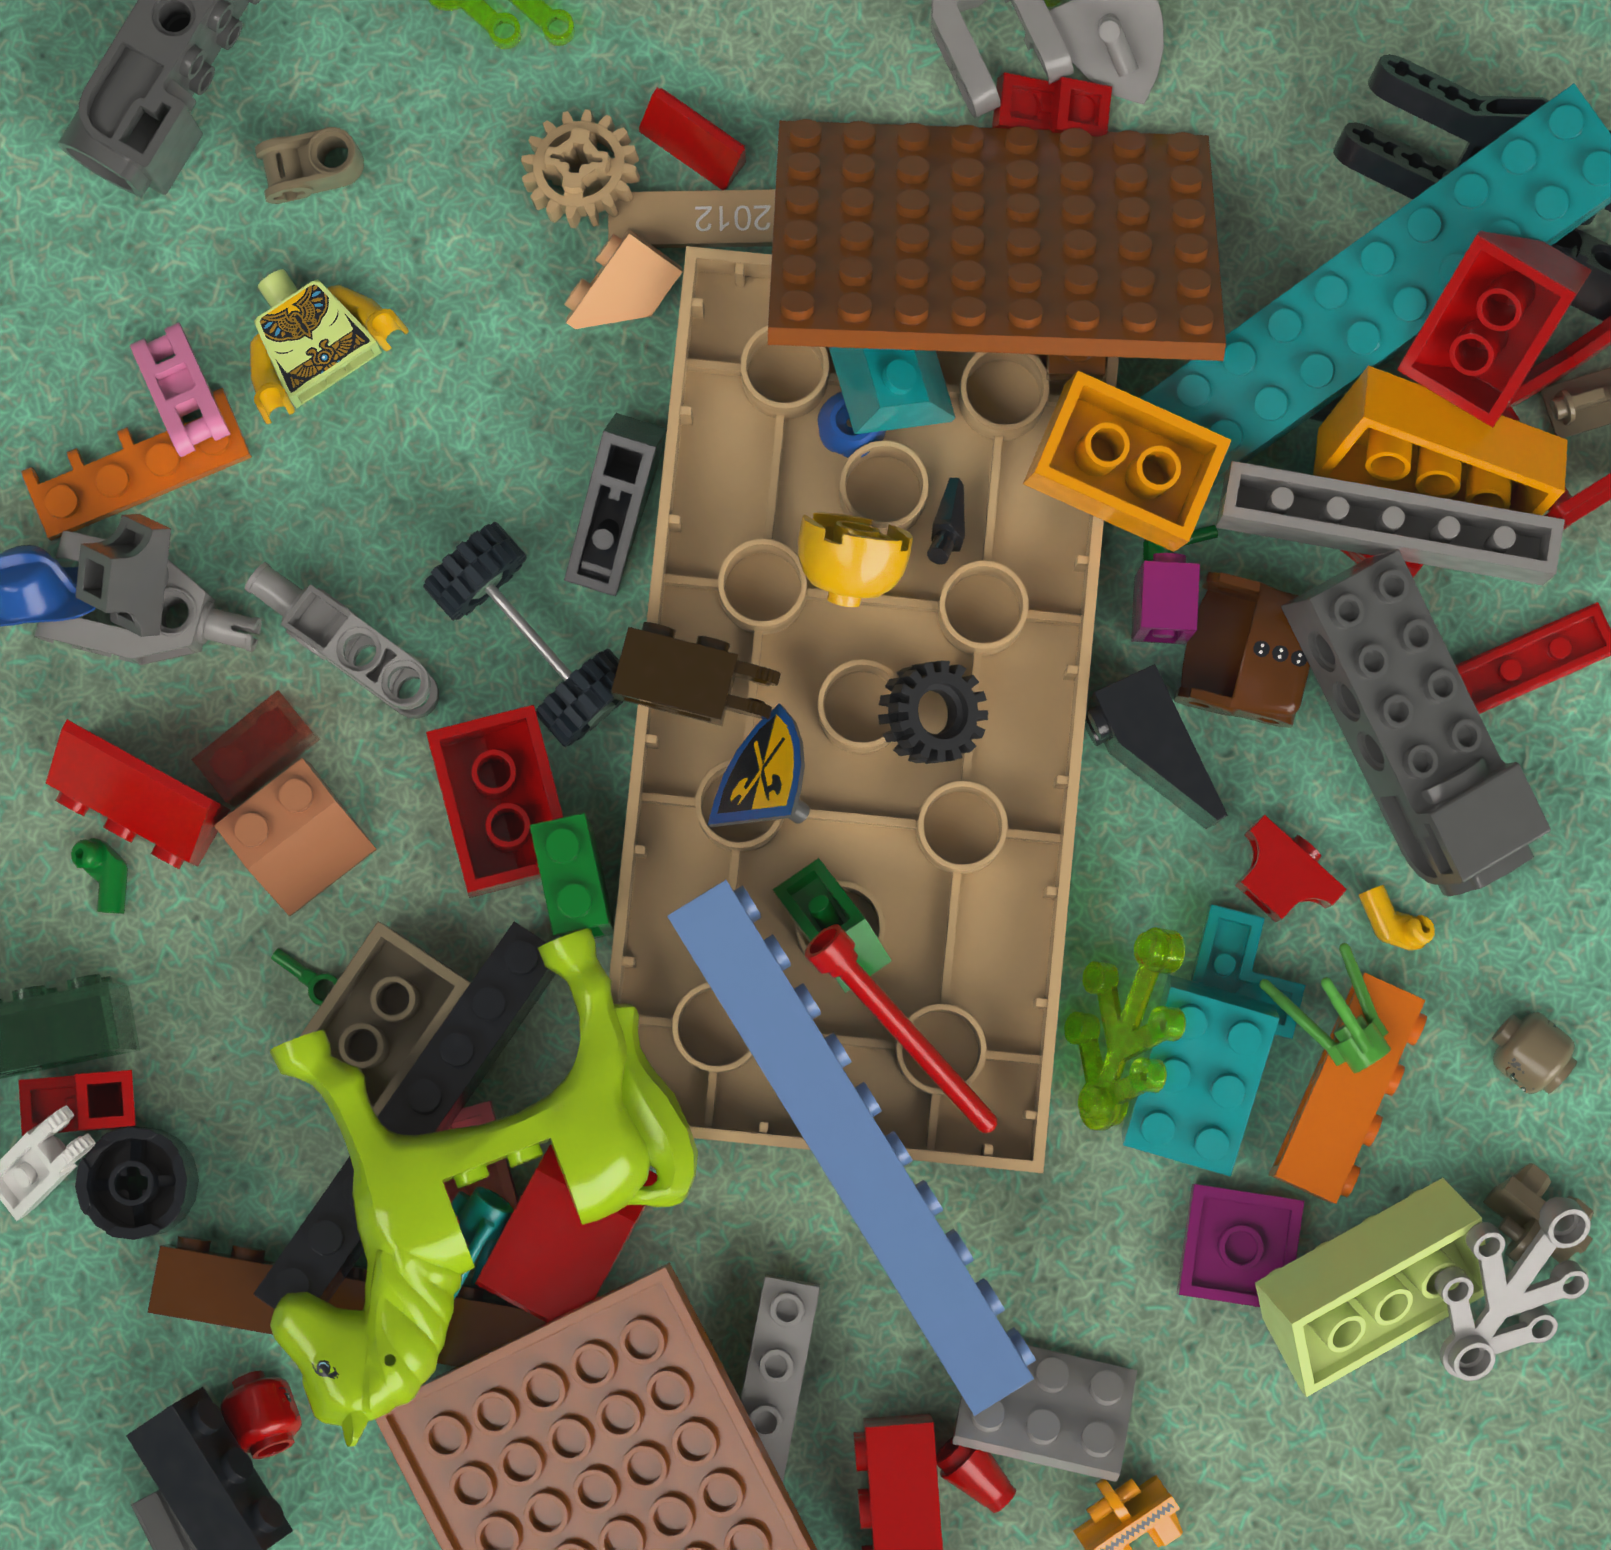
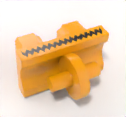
[1073,1475,1183,1550]

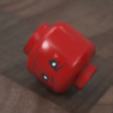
[220,1370,302,1459]

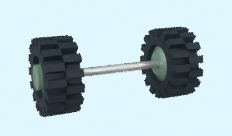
[423,522,624,747]

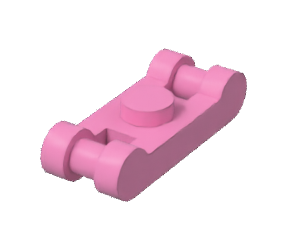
[130,322,230,457]

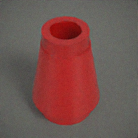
[936,1437,1016,1513]

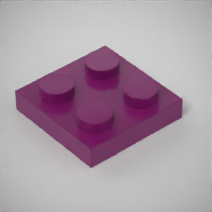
[1176,1184,1304,1307]

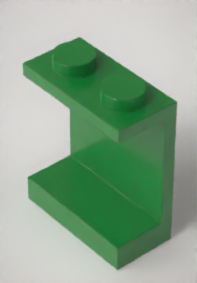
[530,813,615,939]

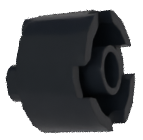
[75,1127,199,1240]

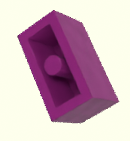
[1131,553,1200,645]

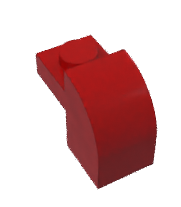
[18,1070,136,1136]

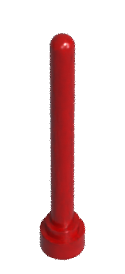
[805,924,997,1133]

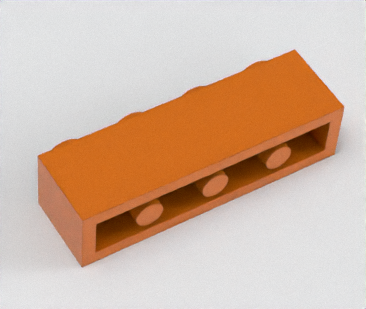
[1269,972,1427,1204]

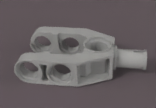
[931,0,1074,118]
[34,531,262,665]
[244,562,439,719]

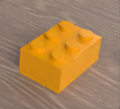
[1023,371,1231,552]

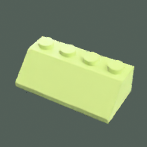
[1255,1178,1486,1397]

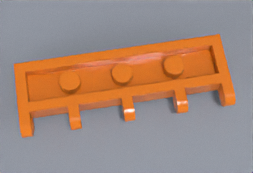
[21,388,252,541]

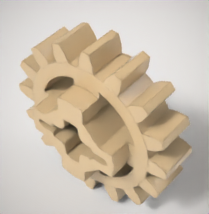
[521,109,640,228]

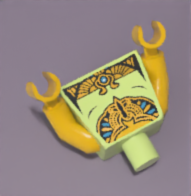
[250,269,409,424]

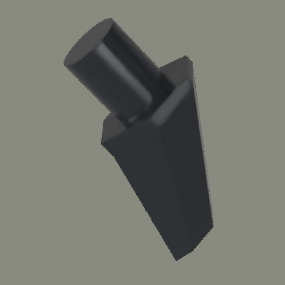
[927,478,965,565]

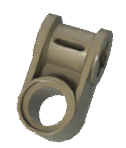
[255,127,364,204]

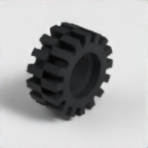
[878,660,988,764]

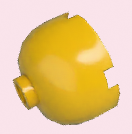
[798,512,913,607]

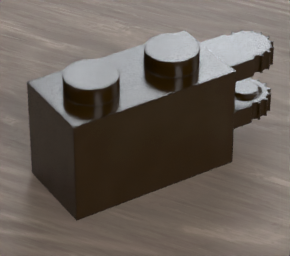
[611,622,781,726]

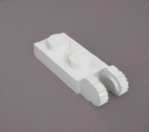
[0,1105,96,1221]

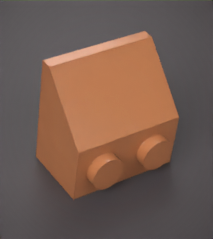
[214,758,377,917]

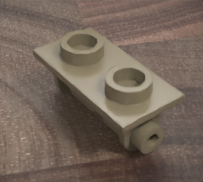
[1540,367,1611,438]

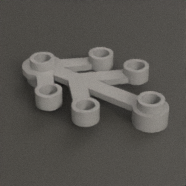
[1435,1197,1591,1381]

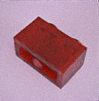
[191,690,320,808]

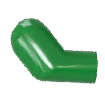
[71,838,128,914]

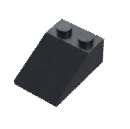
[1085,664,1228,829]

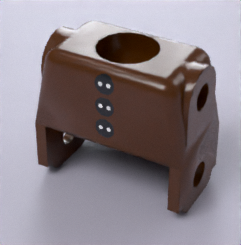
[1173,572,1310,728]

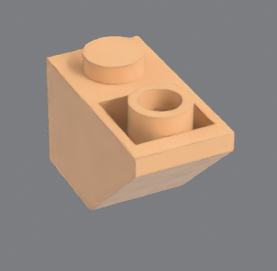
[564,229,683,329]

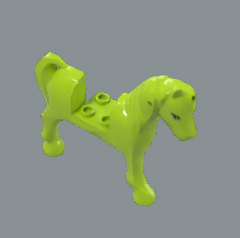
[269,928,698,1447]

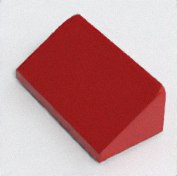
[639,87,746,190]

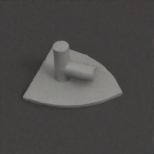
[1049,0,1164,104]

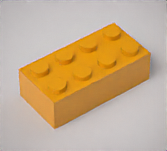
[1313,365,1568,515]

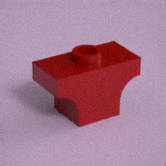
[1235,815,1347,922]

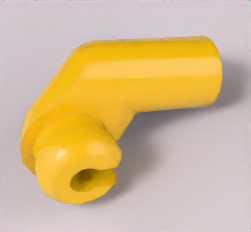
[1358,884,1435,951]

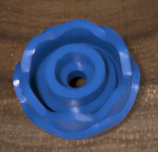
[817,391,886,458]

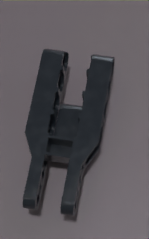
[1333,54,1611,321]

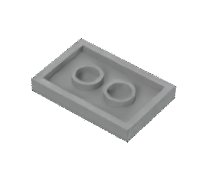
[952,1345,1137,1482]

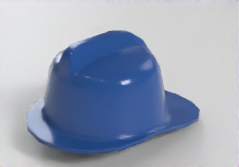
[0,545,96,627]

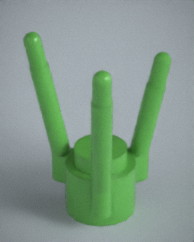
[1259,943,1391,1073]

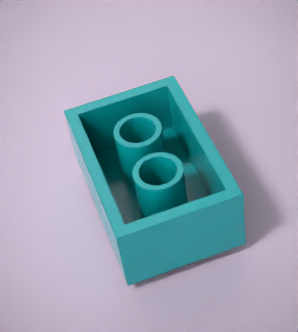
[1121,974,1279,1177]

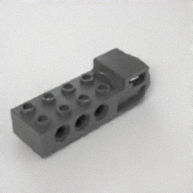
[58,0,261,198]
[1281,550,1551,896]

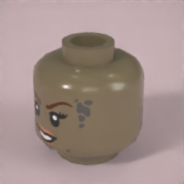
[1492,1012,1577,1094]

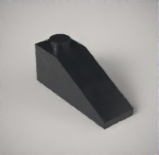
[564,413,667,597]

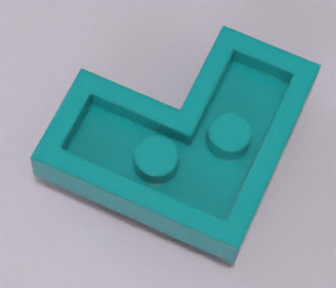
[1190,904,1306,1039]

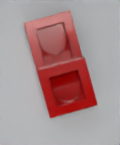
[992,72,1112,137]

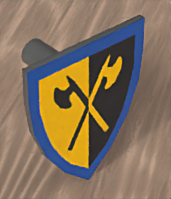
[708,703,810,827]

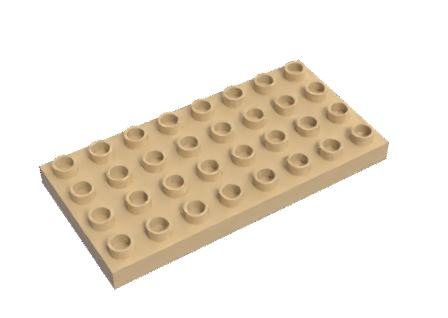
[609,246,1119,1173]

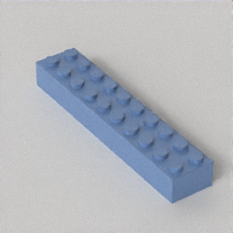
[667,880,1036,1416]

